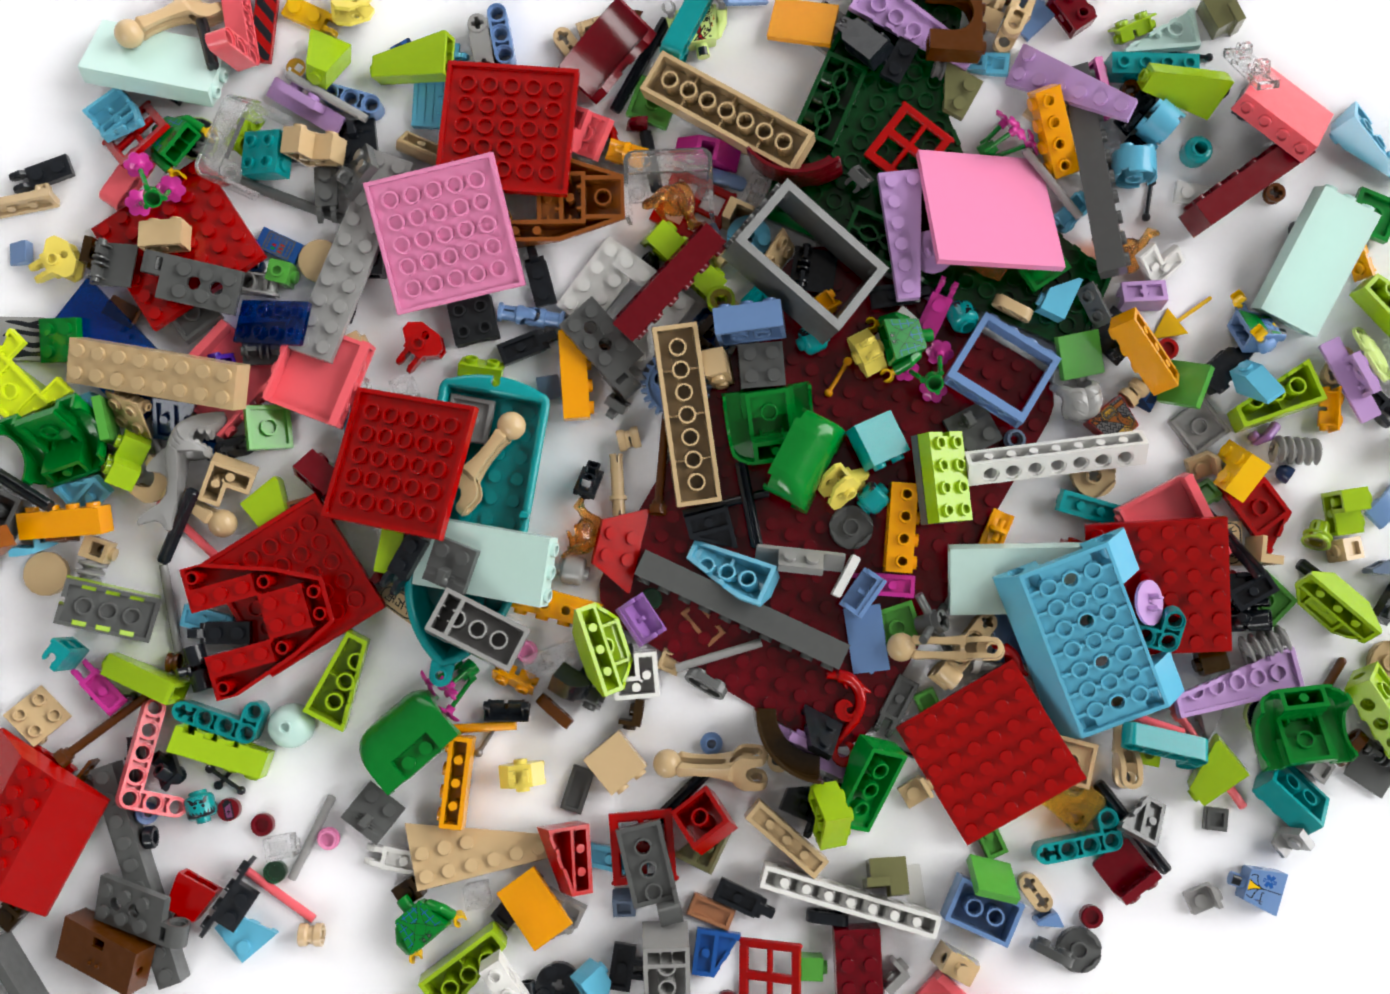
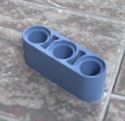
[487,3,517,65]
[322,83,385,121]

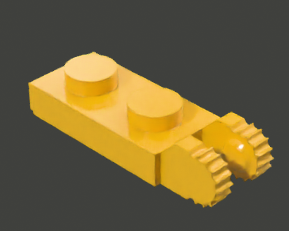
[281,0,342,38]

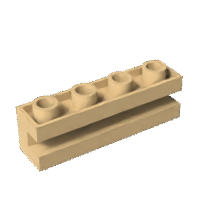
[744,797,829,879]

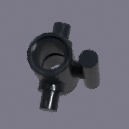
[1231,598,1273,632]
[175,643,213,693]

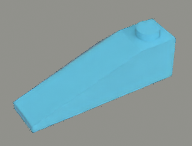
[1329,101,1390,177]
[686,540,780,607]

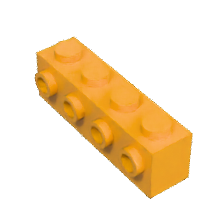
[1027,84,1080,179]
[1108,307,1180,396]
[558,329,594,421]
[882,482,920,574]
[15,501,114,540]
[511,590,604,627]
[437,734,476,831]

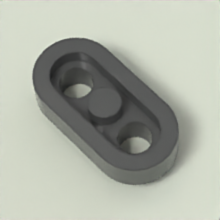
[685,667,728,700]
[1029,936,1075,968]

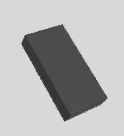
[560,764,594,815]

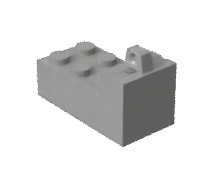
[424,587,531,673]
[642,920,691,994]

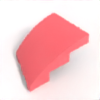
[572,106,615,162]

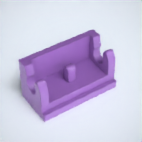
[615,592,667,648]

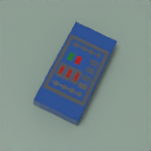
[257,227,304,266]

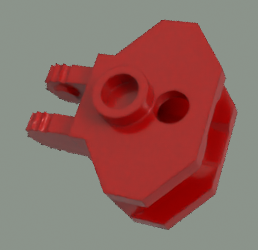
[395,322,447,374]

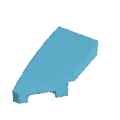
[967,52,1010,77]
[8,538,59,557]

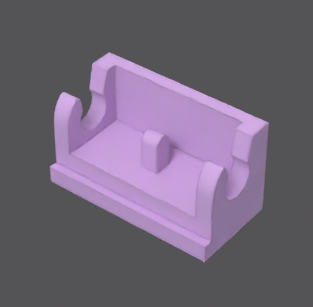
[1116,280,1169,312]

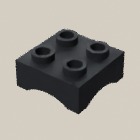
[446,294,501,348]

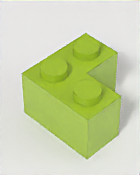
[102,429,152,492]
[1320,486,1372,536]
[808,780,854,851]

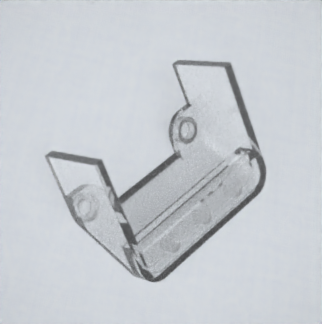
[194,94,293,201]
[623,147,715,225]

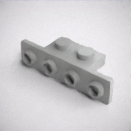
[755,544,846,576]

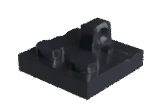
[336,118,379,168]

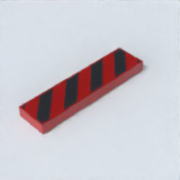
[253,0,280,64]

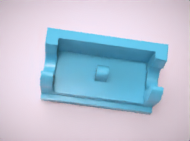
[82,88,133,130]

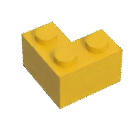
[1213,439,1271,503]

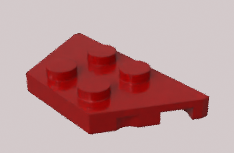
[1216,477,1292,554]
[590,509,649,593]

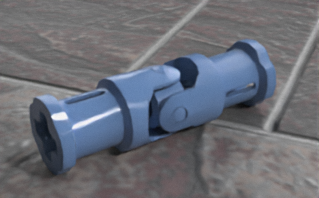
[497,302,566,330]

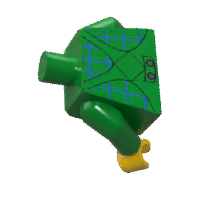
[150,115,220,180]
[866,312,934,383]
[395,894,467,964]

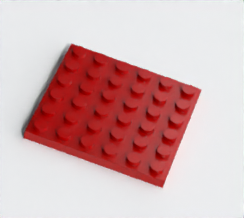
[436,60,580,198]
[91,156,268,332]
[320,387,479,542]
[201,492,387,677]
[1084,516,1232,654]
[896,658,1087,846]

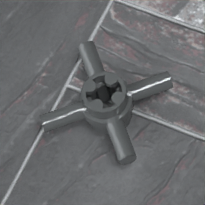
[914,592,953,651]

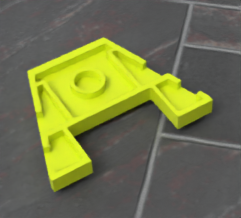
[0,328,75,418]

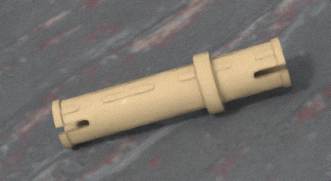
[609,453,627,517]

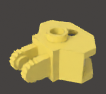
[330,0,375,26]
[28,235,86,284]
[847,328,888,378]
[818,462,870,510]
[498,758,546,792]

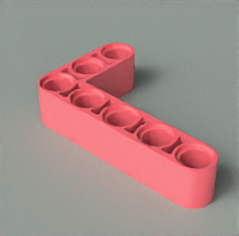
[205,0,260,72]
[115,699,186,818]

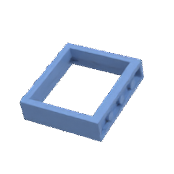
[943,312,1062,429]

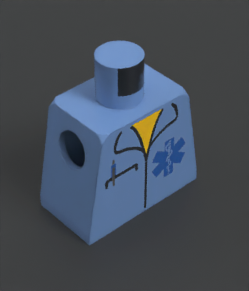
[1227,865,1288,916]

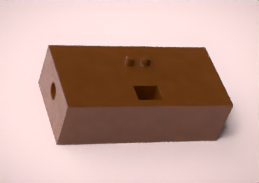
[55,907,156,994]

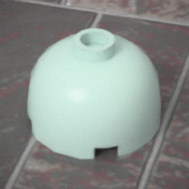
[268,703,316,748]

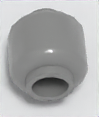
[556,554,591,586]

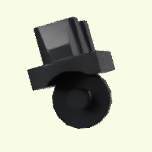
[573,460,604,500]
[151,750,187,792]

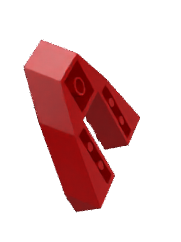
[179,564,335,701]

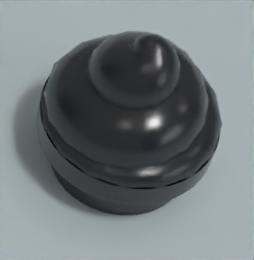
[641,251,660,271]

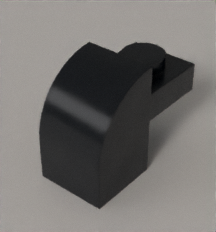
[547,662,593,701]

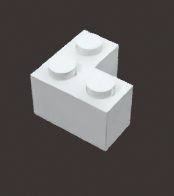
[614,649,661,701]

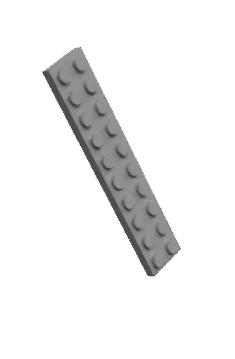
[288,149,415,364]

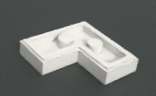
[1135,242,1186,281]

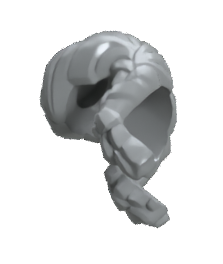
[1049,368,1103,422]

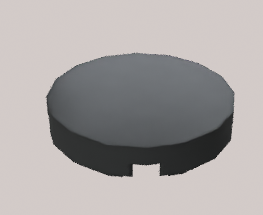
[829,505,873,550]
[1055,926,1102,973]

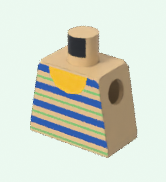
[930,939,980,987]

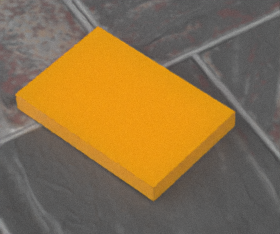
[767,0,839,48]
[496,865,573,951]

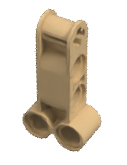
[927,615,998,691]

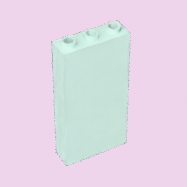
[78,19,231,107]
[1250,184,1382,337]
[412,519,559,608]
[948,542,1082,615]

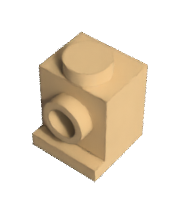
[77,535,119,564]

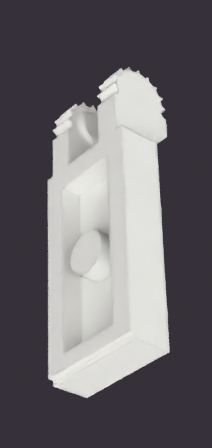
[363,843,414,875]

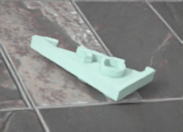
[1123,8,1201,53]

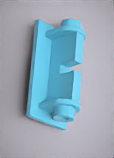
[1054,190,1087,234]

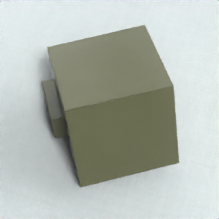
[1196,0,1246,40]
[862,856,910,897]

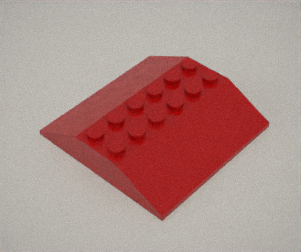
[0,728,110,917]

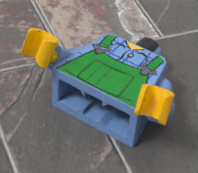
[1227,289,1287,354]

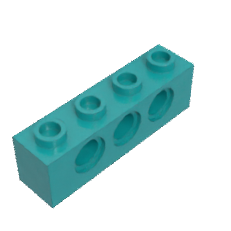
[1104,52,1200,83]

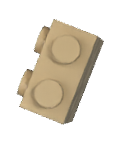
[583,729,647,796]

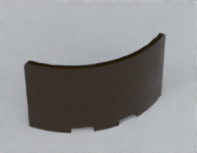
[753,708,824,784]

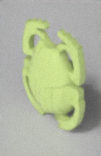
[1352,327,1390,382]

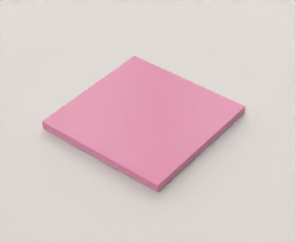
[916,149,1066,272]
[363,152,526,315]

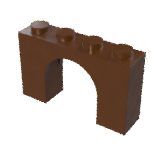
[925,0,987,64]

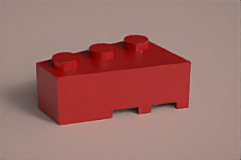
[537,821,593,897]

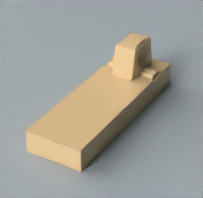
[0,183,60,219]

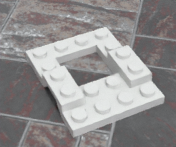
[556,236,696,372]

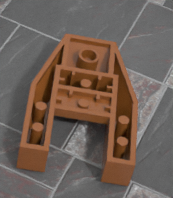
[510,158,626,248]

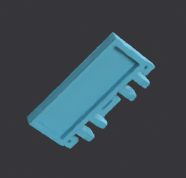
[411,43,469,130]

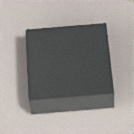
[1202,806,1229,832]

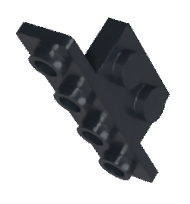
[199,855,261,938]

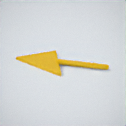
[1154,296,1212,339]

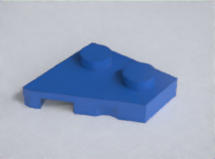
[691,926,741,978]

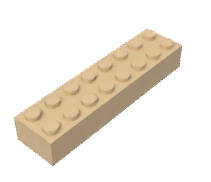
[640,50,816,169]
[651,321,722,507]
[66,337,250,411]

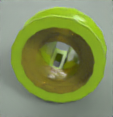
[707,285,735,313]
[1300,519,1333,551]

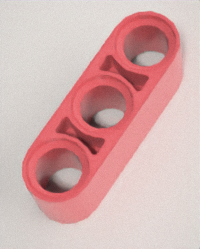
[99,147,156,211]

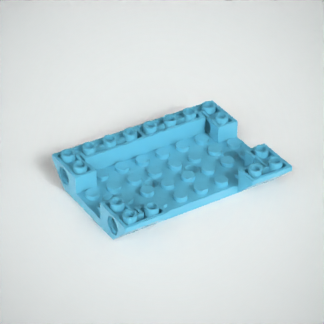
[992,527,1185,739]

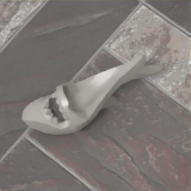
[137,412,227,531]

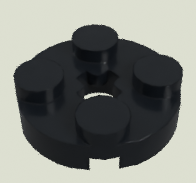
[535,961,580,994]

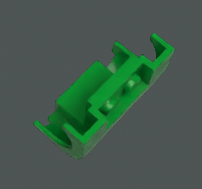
[721,381,813,465]
[0,393,107,488]
[763,408,846,515]
[1251,684,1359,772]
[359,689,462,796]

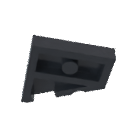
[778,786,811,821]

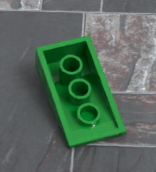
[841,734,908,832]

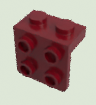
[1092,838,1163,905]

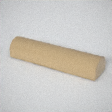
[396,131,438,166]

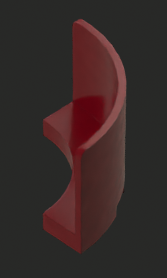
[558,0,657,104]
[746,146,843,188]

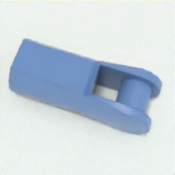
[708,167,748,192]

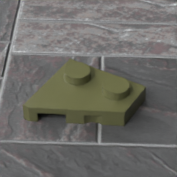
[942,62,984,121]
[675,834,731,875]

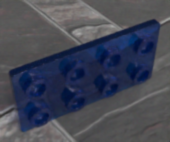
[233,300,312,346]

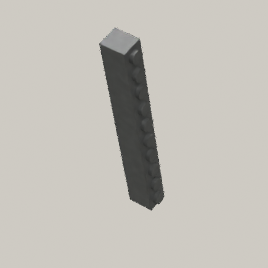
[1068,62,1131,280]
[634,549,850,671]
[90,760,191,990]

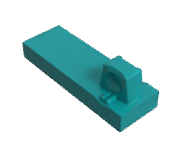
[1054,488,1120,523]

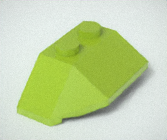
[1294,571,1383,643]
[572,602,633,697]

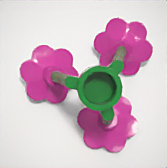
[123,152,186,216]
[895,340,954,403]

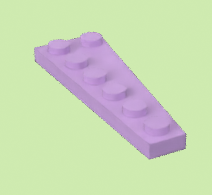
[848,0,971,71]
[1005,43,1138,123]
[877,169,922,302]
[1174,647,1305,719]

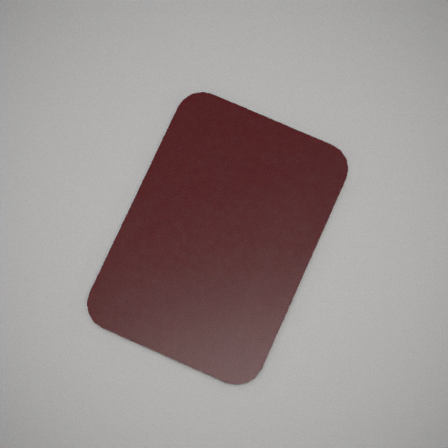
[599,247,1054,747]

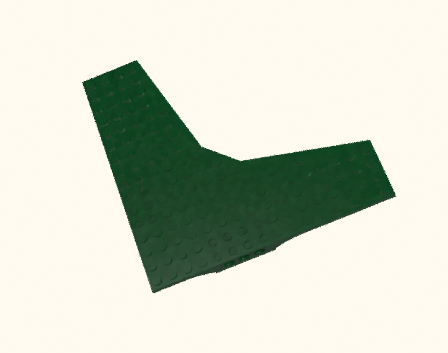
[765,0,1112,345]

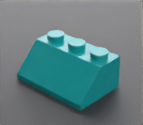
[1252,766,1330,835]

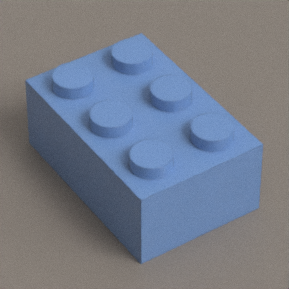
[712,297,787,347]
[940,872,1026,948]

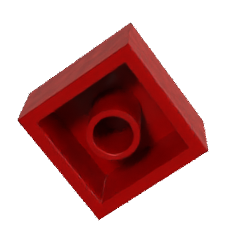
[670,785,738,855]

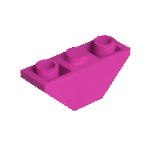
[673,135,741,174]

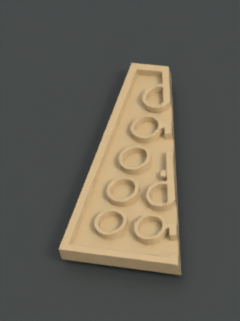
[405,823,548,892]

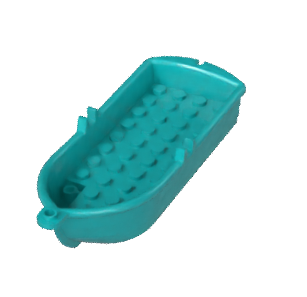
[404,374,550,687]

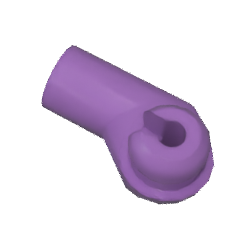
[1247,421,1281,446]

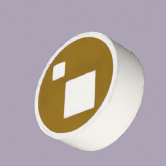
[285,57,306,79]

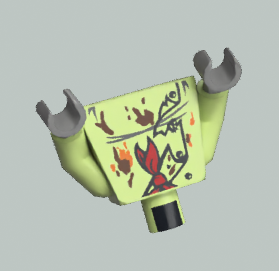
[661,0,727,60]

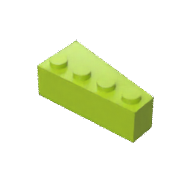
[640,219,727,302]
[1349,273,1390,338]
[1227,359,1328,434]
[302,629,371,732]
[166,723,275,781]
[418,920,508,994]

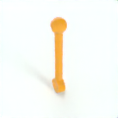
[824,357,852,397]

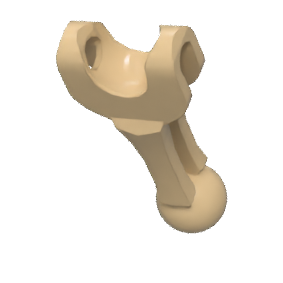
[114,0,224,49]
[992,0,1036,53]
[456,412,526,516]
[129,454,238,538]
[887,633,1005,663]
[1111,696,1144,789]
[653,744,768,791]

